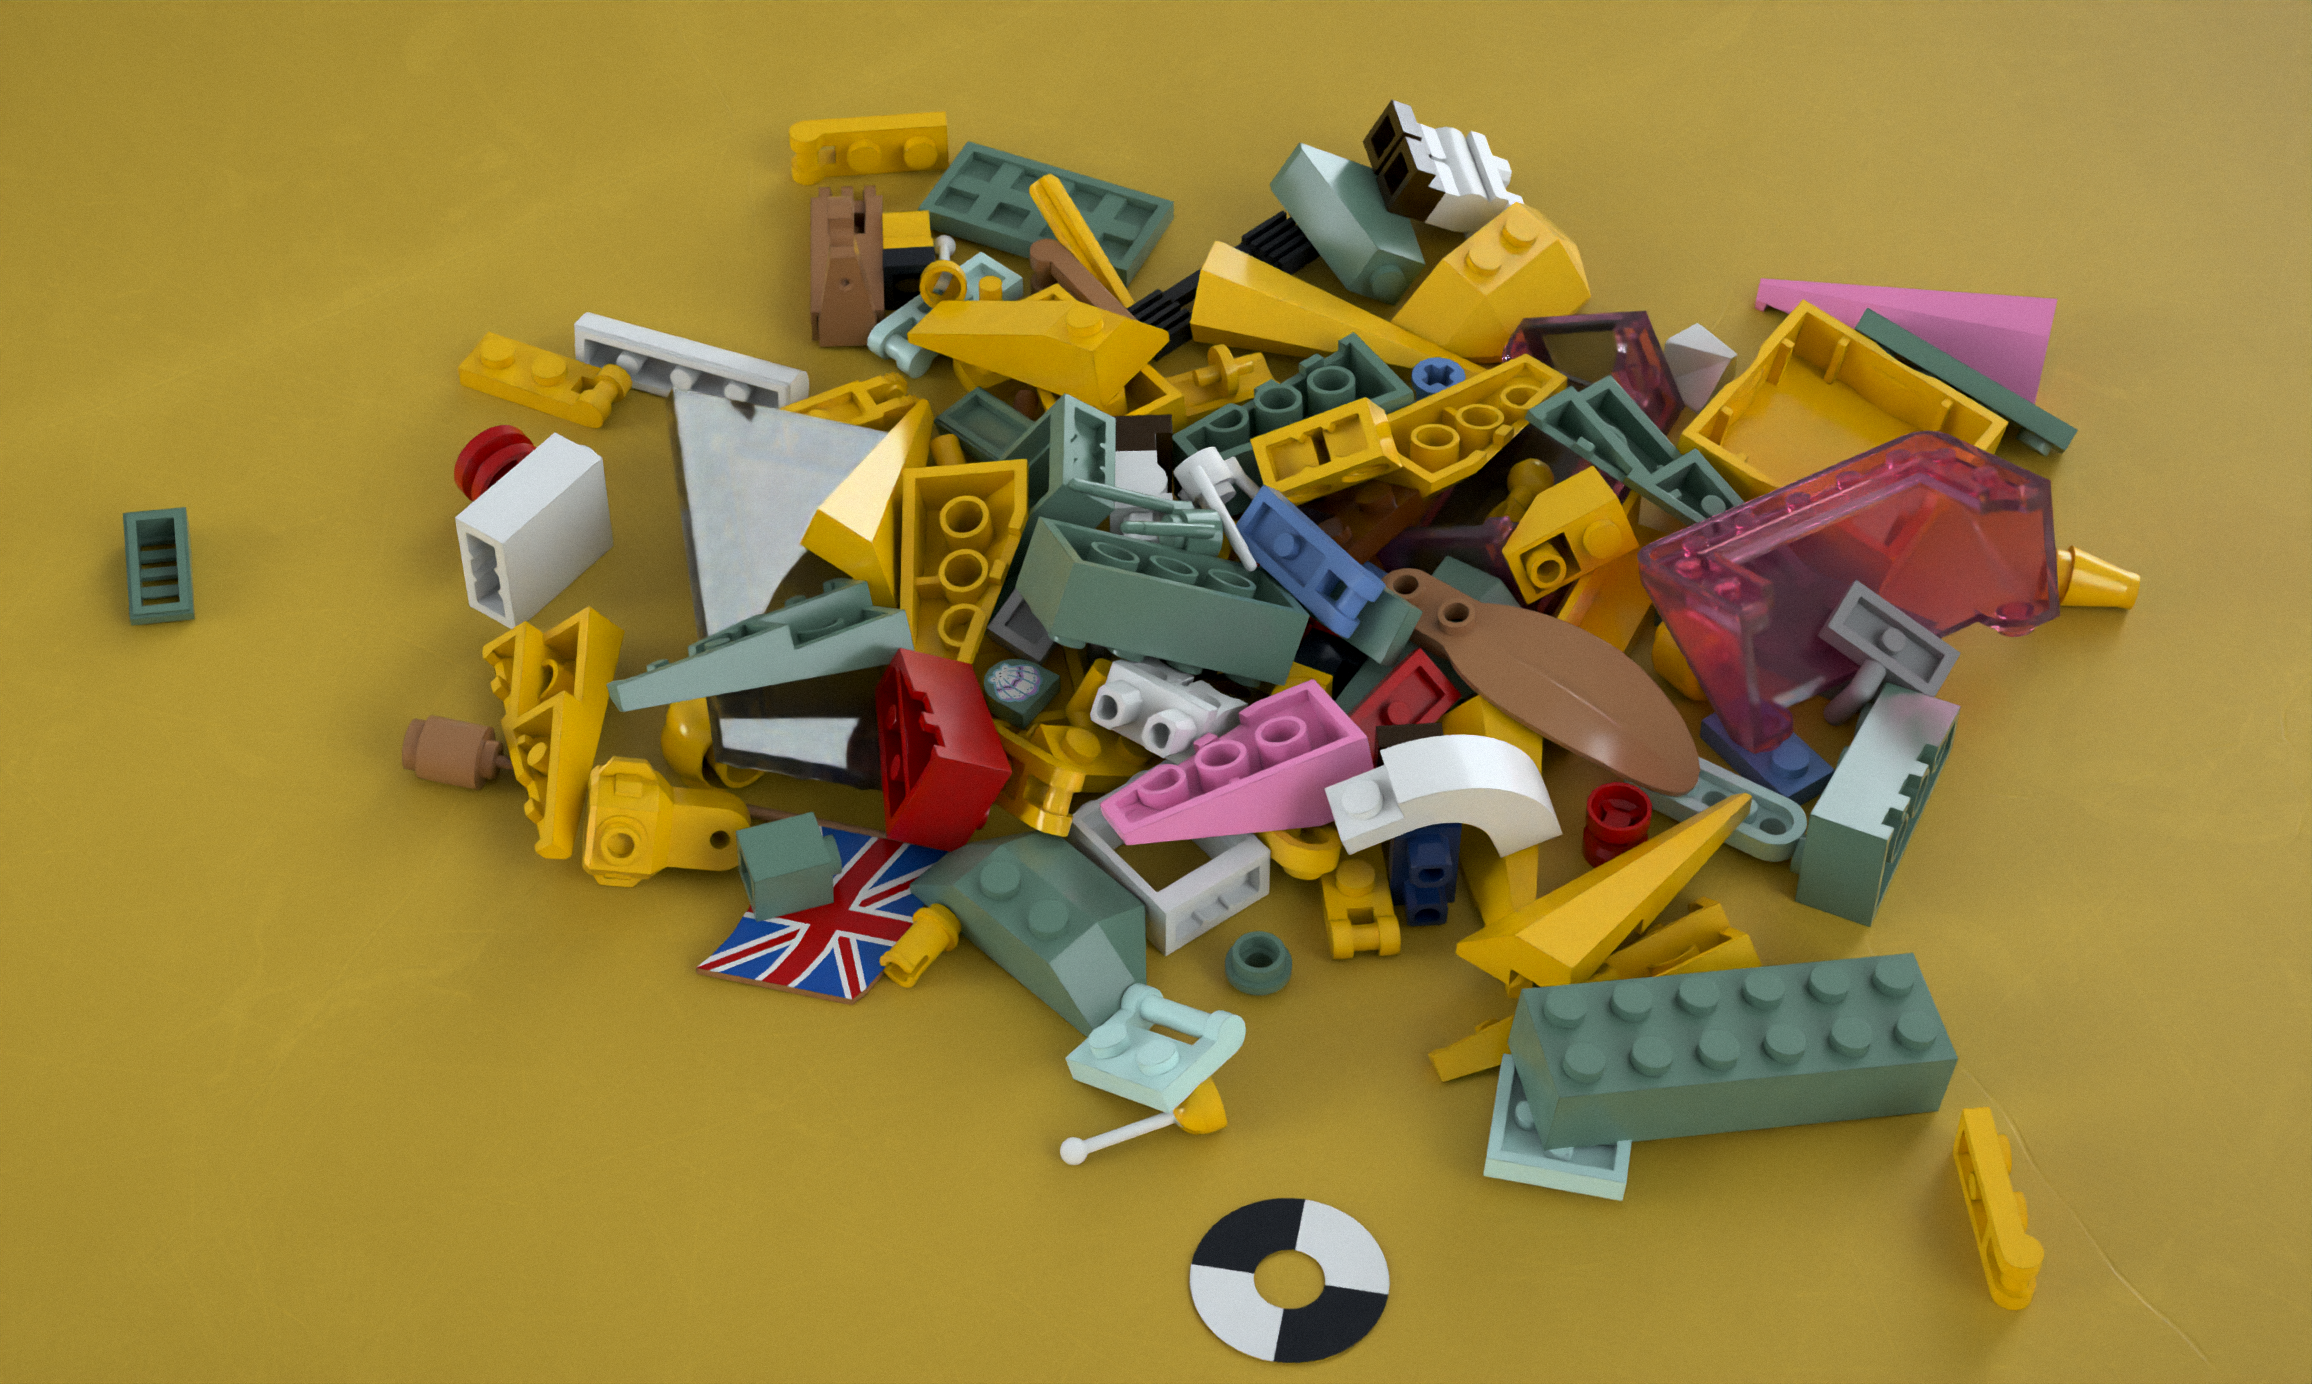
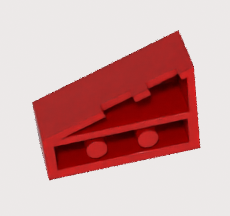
[875,648,1012,852]

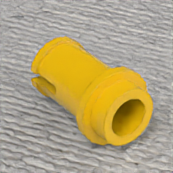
[879,903,962,988]

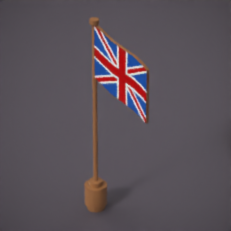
[402,715,949,1005]

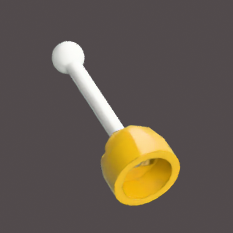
[920,235,967,308]
[1060,1076,1227,1165]

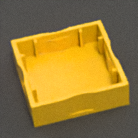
[1676,299,2009,597]

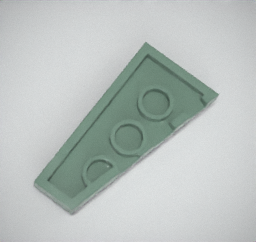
[1855,308,2078,457]

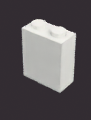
[455,433,614,629]

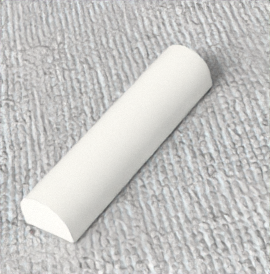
[574,312,809,421]

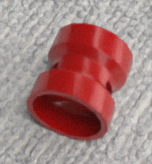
[1581,782,1652,868]

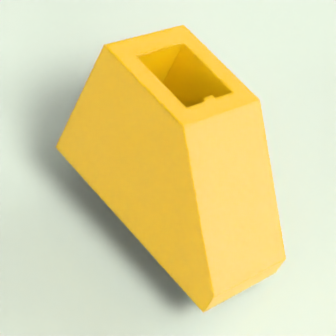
[1501,465,1639,605]

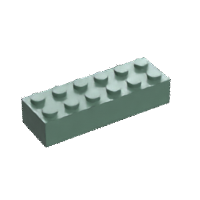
[1508,953,1958,1151]

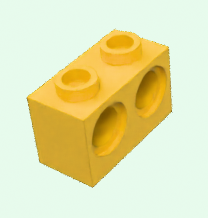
[1250,397,1402,506]

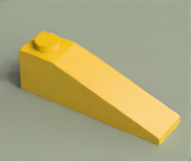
[1373,353,1568,502]

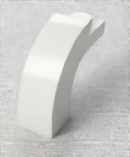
[1324,735,1563,858]

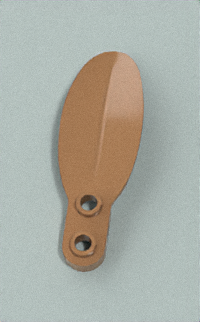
[1381,568,1700,797]

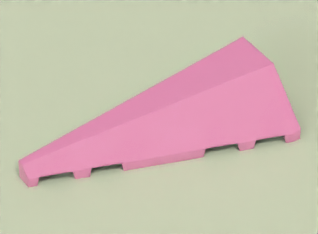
[1755,278,2057,405]

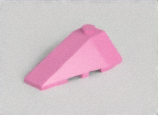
[1100,679,1374,846]

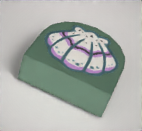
[984,659,1060,730]

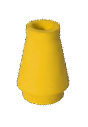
[2042,546,2140,610]

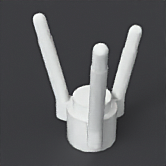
[1173,447,1261,572]

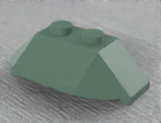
[910,830,1147,1038]

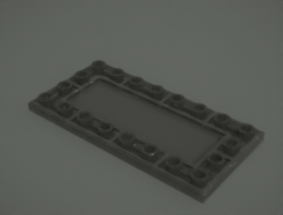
[665,387,889,791]

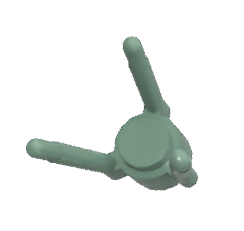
[1068,478,1223,557]

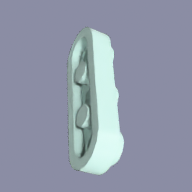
[1624,757,1807,862]

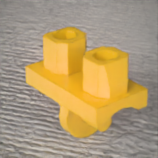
[1165,344,1281,426]

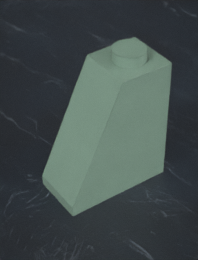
[1270,142,1426,306]

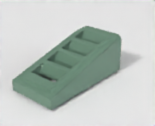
[123,507,195,626]

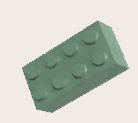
[1015,516,1310,687]

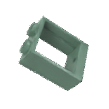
[997,393,1116,580]

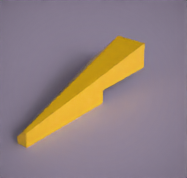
[800,397,934,609]
[1435,695,1543,998]

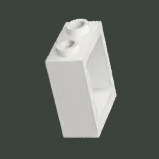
[1068,759,1271,957]

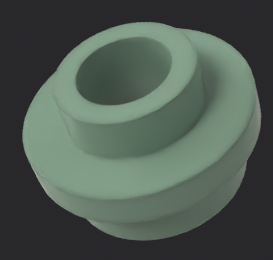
[1225,931,1292,995]

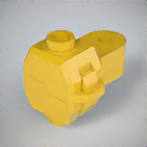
[582,756,752,888]

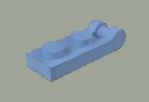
[1236,484,1386,639]

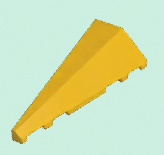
[1190,240,1488,381]
[482,606,625,859]
[1456,793,1753,987]
[1428,896,1763,1082]

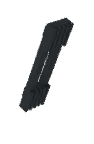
[1127,210,1321,361]

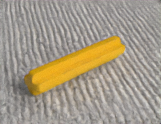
[1029,174,1135,309]

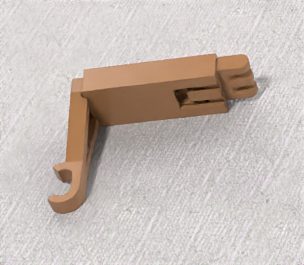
[811,185,885,347]

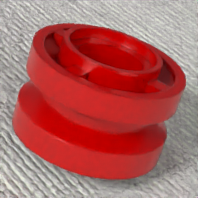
[454,425,537,502]

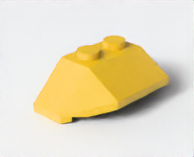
[1390,201,1591,364]

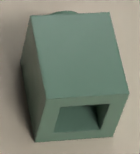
[736,812,842,922]

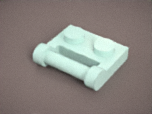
[1065,983,1246,1113]

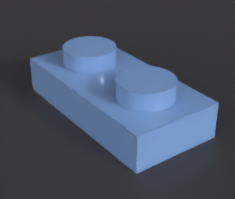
[1699,693,1835,806]

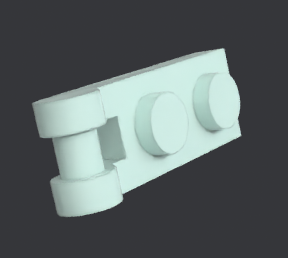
[867,252,1023,378]

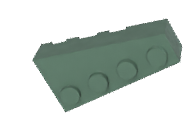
[1172,332,1414,516]

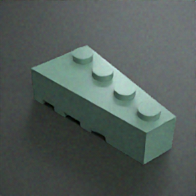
[1790,682,1961,927]

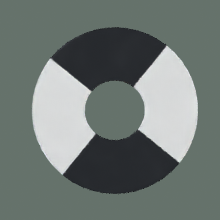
[1190,1198,1389,1364]

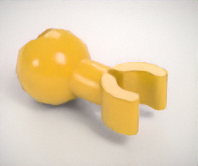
[1483,458,1555,542]

